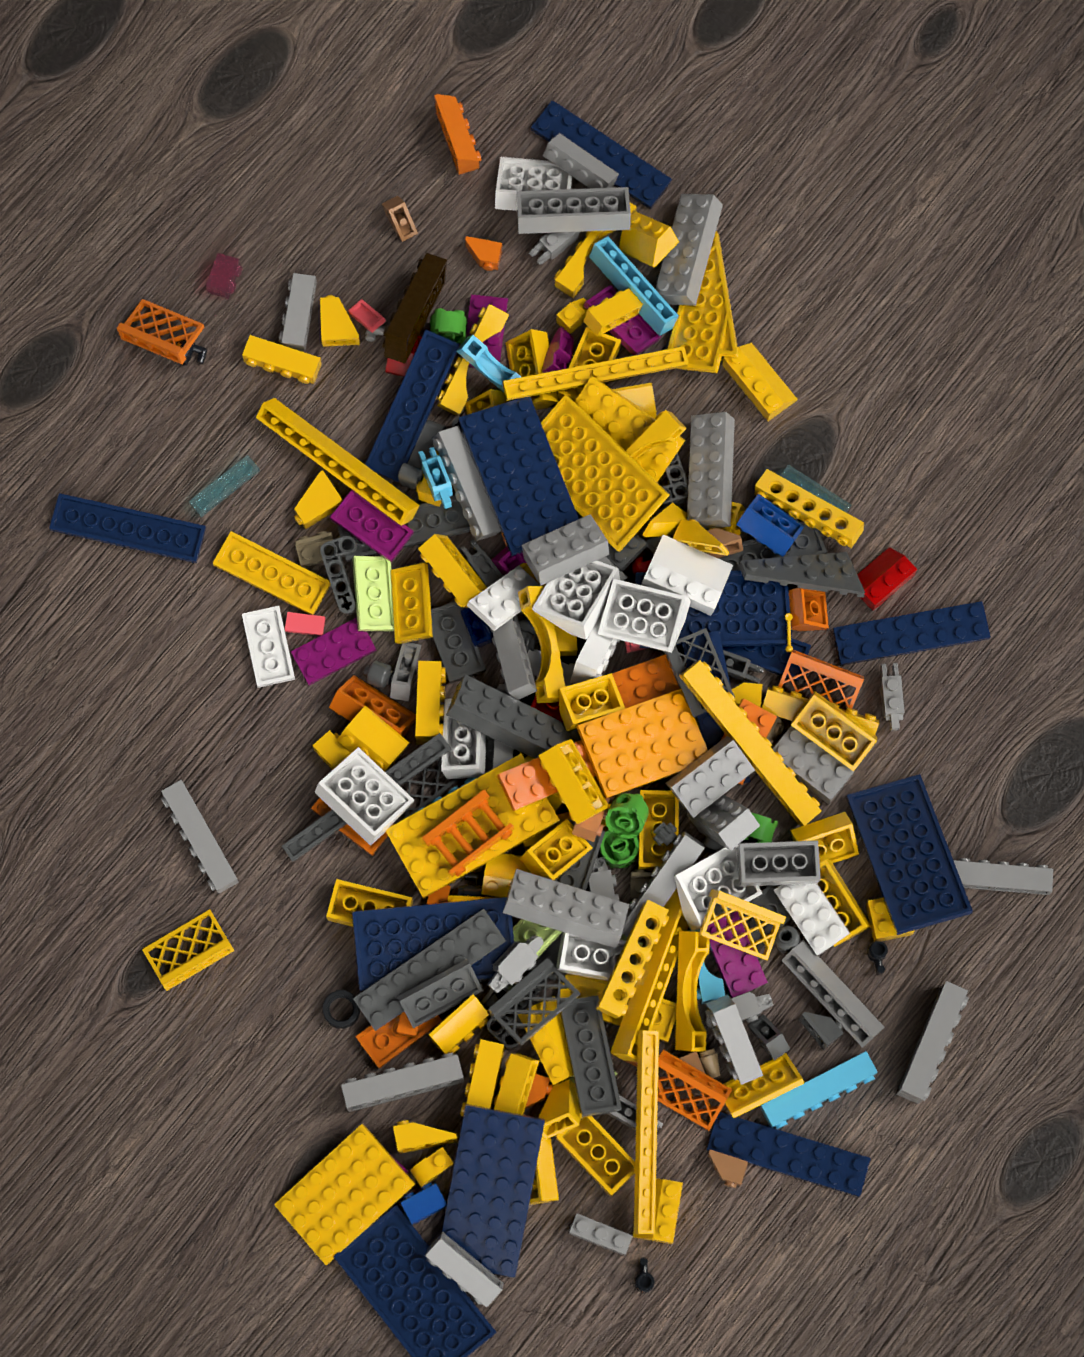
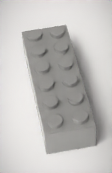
[517,187,631,234]
[655,194,723,305]
[687,412,735,529]
[503,869,629,948]
[896,981,969,1104]
[341,1053,464,1112]

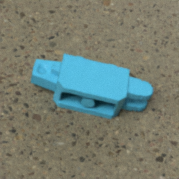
[418,447,453,509]

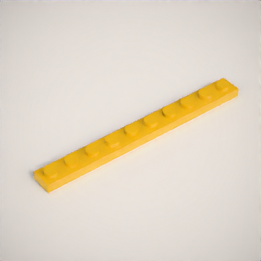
[502,346,689,401]
[634,1030,659,1234]

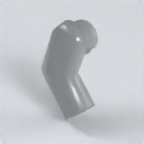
[365,325,385,342]

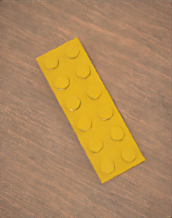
[212,531,331,615]
[560,973,677,1043]

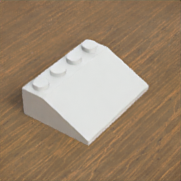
[495,157,572,211]
[641,534,733,616]
[532,561,620,640]
[598,579,691,653]
[315,747,414,846]
[674,845,762,931]

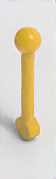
[785,613,793,652]

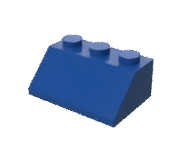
[736,494,805,557]

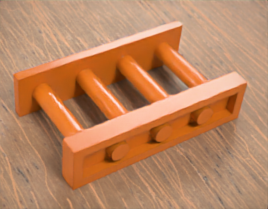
[422,790,514,877]

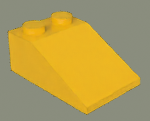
[520,819,592,881]
[393,1120,458,1154]

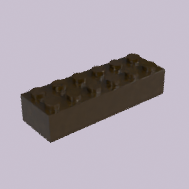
[382,253,447,363]

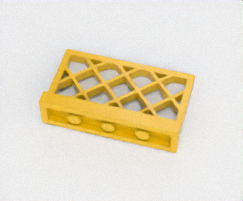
[699,889,786,961]
[142,909,235,991]

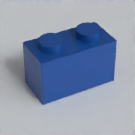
[401,1183,447,1225]

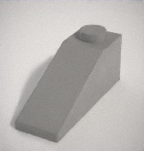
[390,642,421,701]

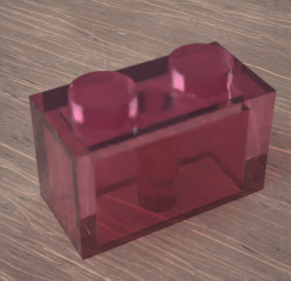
[206,253,242,299]

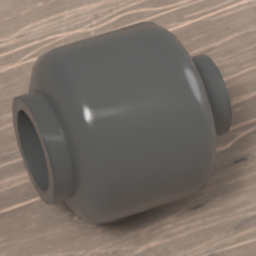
[364,661,394,688]
[775,926,800,954]

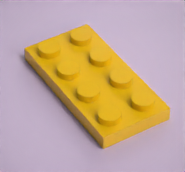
[391,562,433,644]
[724,1053,804,1118]

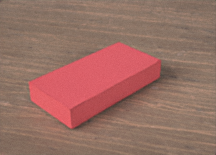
[348,299,386,333]
[285,612,326,636]

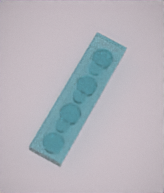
[189,455,260,517]
[781,465,852,513]

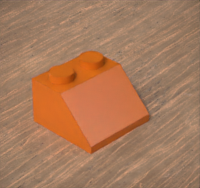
[789,588,829,631]

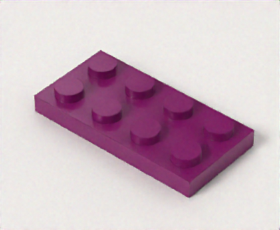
[584,285,661,356]
[466,294,508,368]
[330,490,414,562]
[291,618,377,686]
[706,911,768,998]

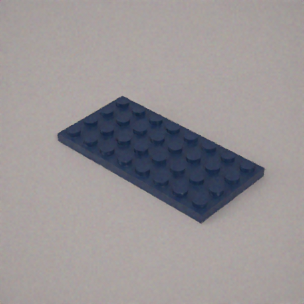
[458,397,579,556]
[635,571,792,648]
[846,774,973,935]
[352,897,514,991]
[442,1104,545,1278]
[333,1205,497,1357]

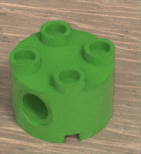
[430,308,467,345]
[605,793,649,839]
[743,812,778,843]
[600,830,639,869]

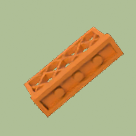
[117,299,205,364]
[778,650,864,708]
[658,1050,733,1131]

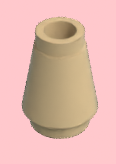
[699,1048,721,1078]

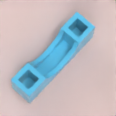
[456,335,521,400]
[687,927,725,1004]

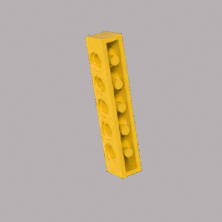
[755,469,864,548]
[595,900,669,1019]

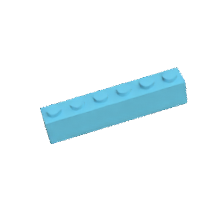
[589,237,679,336]
[760,1051,878,1129]

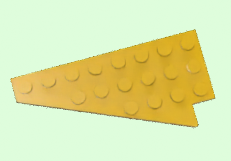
[668,231,739,373]

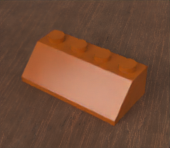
[434,94,482,175]
[329,675,416,737]

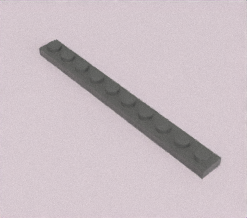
[282,733,452,862]

